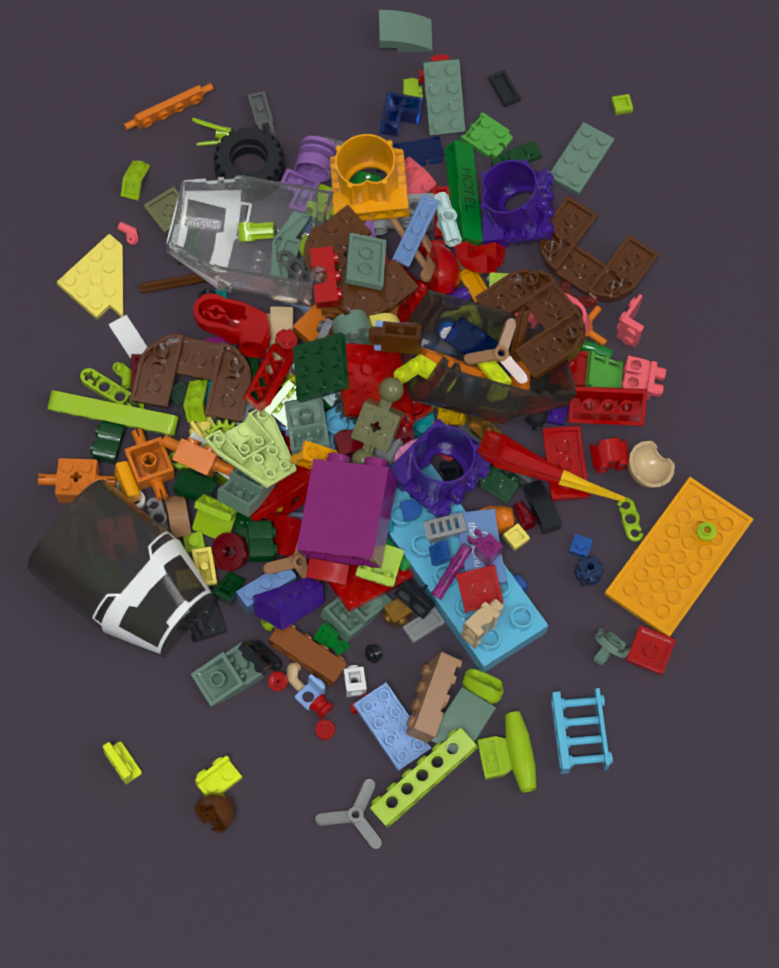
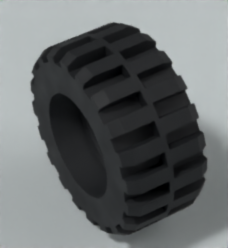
[214,127,284,200]

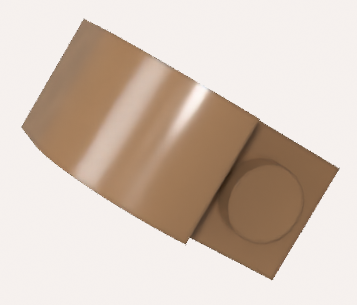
[165,496,191,538]

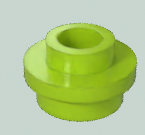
[697,522,716,541]

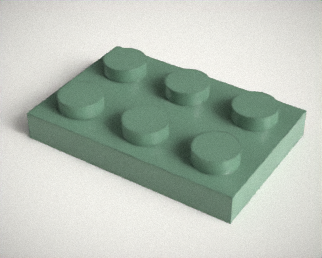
[344,233,386,290]

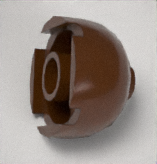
[194,792,235,833]

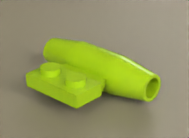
[477,711,537,793]

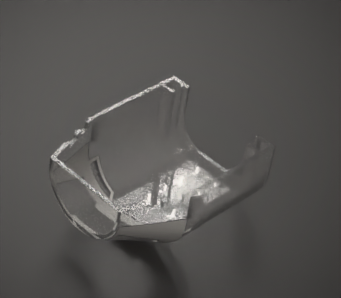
[166,175,334,307]

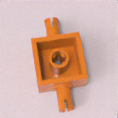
[124,428,175,501]
[161,435,236,477]
[38,458,117,504]

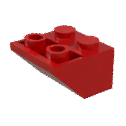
[273,514,309,563]

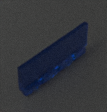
[377,137,444,173]
[444,317,510,364]

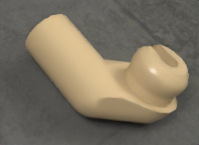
[287,662,305,692]

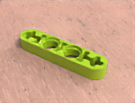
[80,368,144,409]

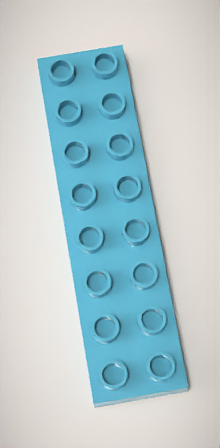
[325,402,549,672]

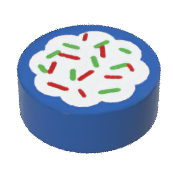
[438,322,458,341]

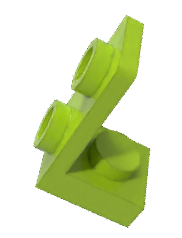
[121,161,150,200]
[183,380,208,422]

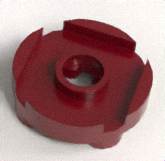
[212,533,249,571]

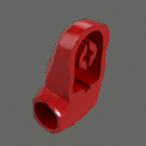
[193,293,271,358]

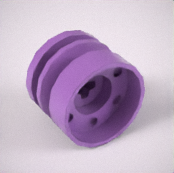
[294,136,336,183]

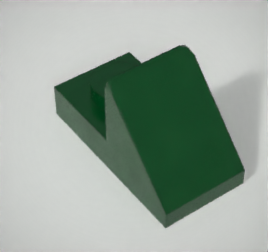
[213,571,246,607]

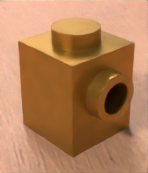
[382,598,414,629]

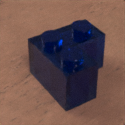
[380,91,423,137]

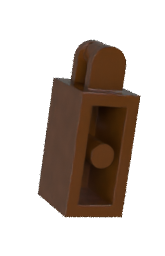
[369,321,422,355]

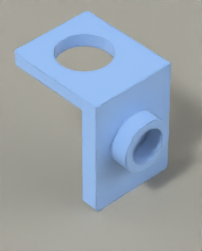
[295,674,325,711]

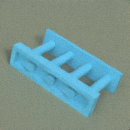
[551,688,613,774]

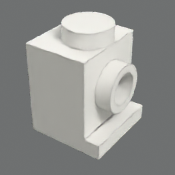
[343,665,367,697]

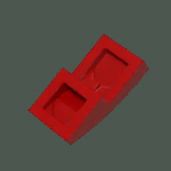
[306,558,349,585]

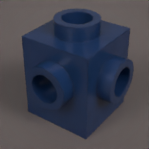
[574,556,604,587]

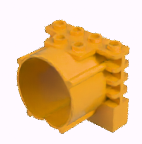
[330,134,410,221]

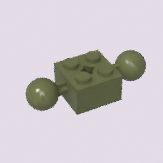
[351,377,405,464]

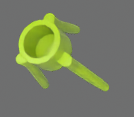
[192,118,231,146]

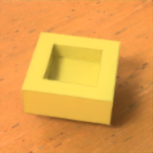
[503,524,530,551]

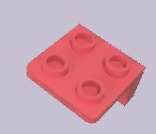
[404,157,437,194]
[616,294,644,348]

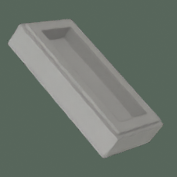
[402,607,446,644]

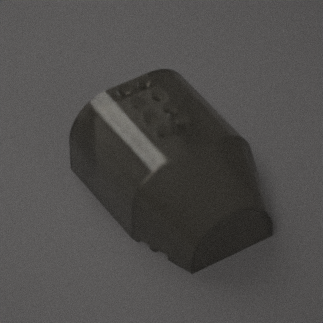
[401,290,577,424]

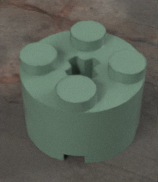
[331,309,372,344]

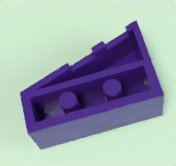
[253,578,324,630]

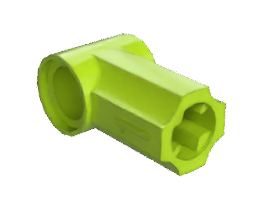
[237,222,275,242]

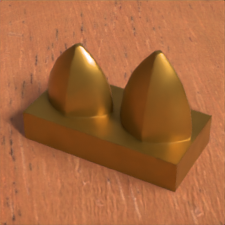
[465,408,502,439]

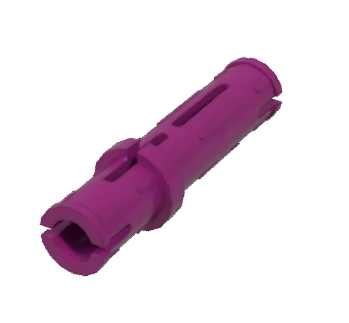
[431,544,472,600]

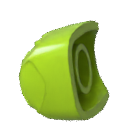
[462,668,504,704]

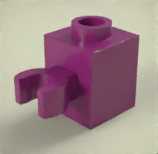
[467,529,503,566]

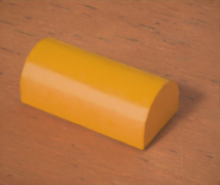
[114,461,142,505]

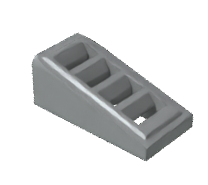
[423,513,468,544]

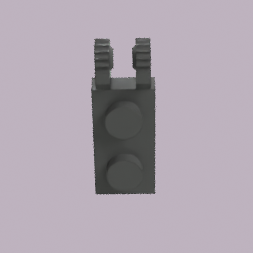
[247,91,276,137]

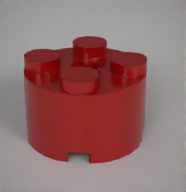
[589,438,629,474]

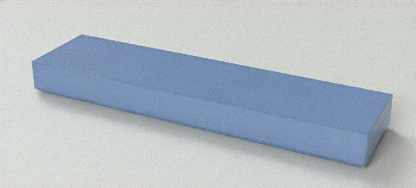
[392,194,440,268]

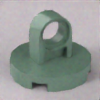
[593,628,630,666]

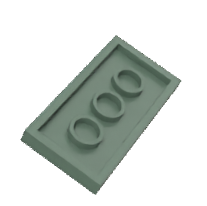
[422,58,465,135]
[550,122,615,196]

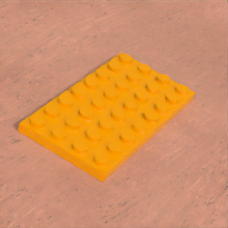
[604,477,754,637]

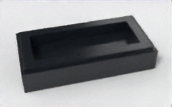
[488,70,521,108]

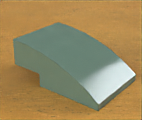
[378,10,432,52]
[284,397,331,455]
[217,468,278,517]
[320,594,392,643]
[191,642,265,707]
[431,687,497,754]

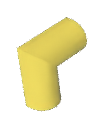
[175,547,217,591]

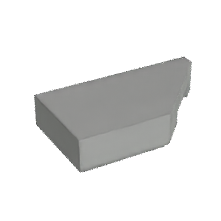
[373,438,403,466]

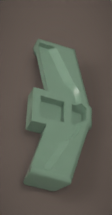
[270,210,311,284]

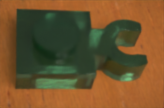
[170,381,188,416]

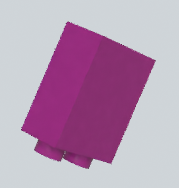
[296,453,397,568]

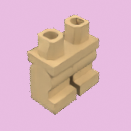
[461,599,504,649]

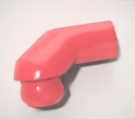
[117,221,139,245]

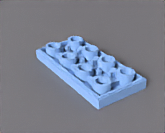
[353,683,431,771]

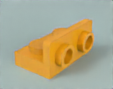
[290,441,337,469]

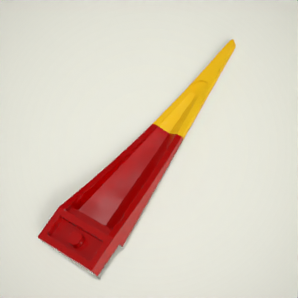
[477,430,625,502]

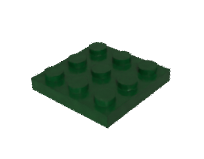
[293,332,349,403]

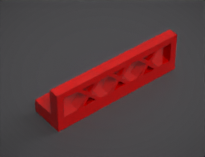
[243,343,294,412]
[250,468,311,525]

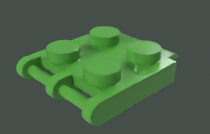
[460,112,513,159]
[585,350,623,388]

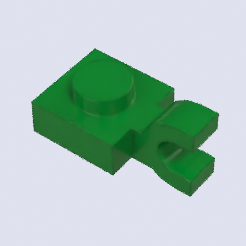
[313,622,351,655]

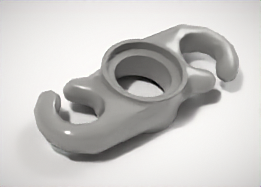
[146,497,171,542]

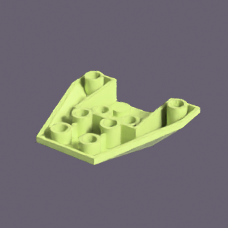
[204,409,297,488]

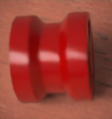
[309,694,334,719]

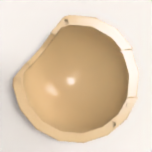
[628,441,675,488]

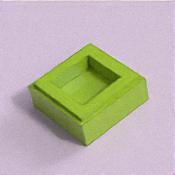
[611,94,633,115]

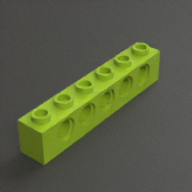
[370,728,478,828]

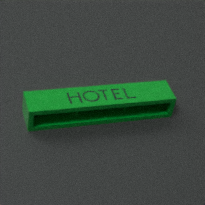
[445,140,483,246]

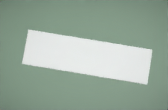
[109,315,147,359]

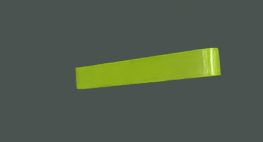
[47,390,179,436]

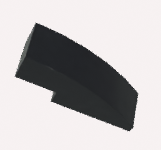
[522,480,562,535]

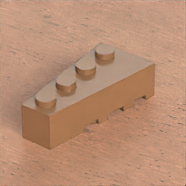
[406,652,462,743]

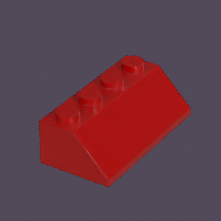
[567,386,648,426]

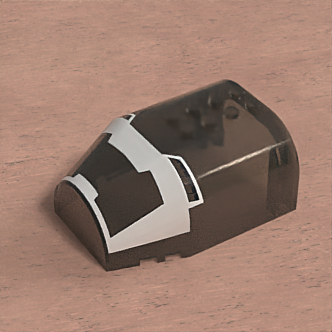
[27,479,215,659]

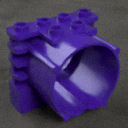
[481,159,554,247]
[390,418,490,519]

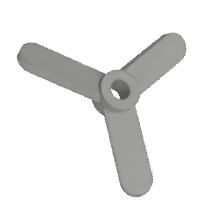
[315,779,383,849]

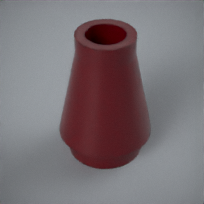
[513,501,537,531]

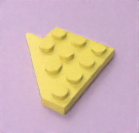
[57,234,123,320]

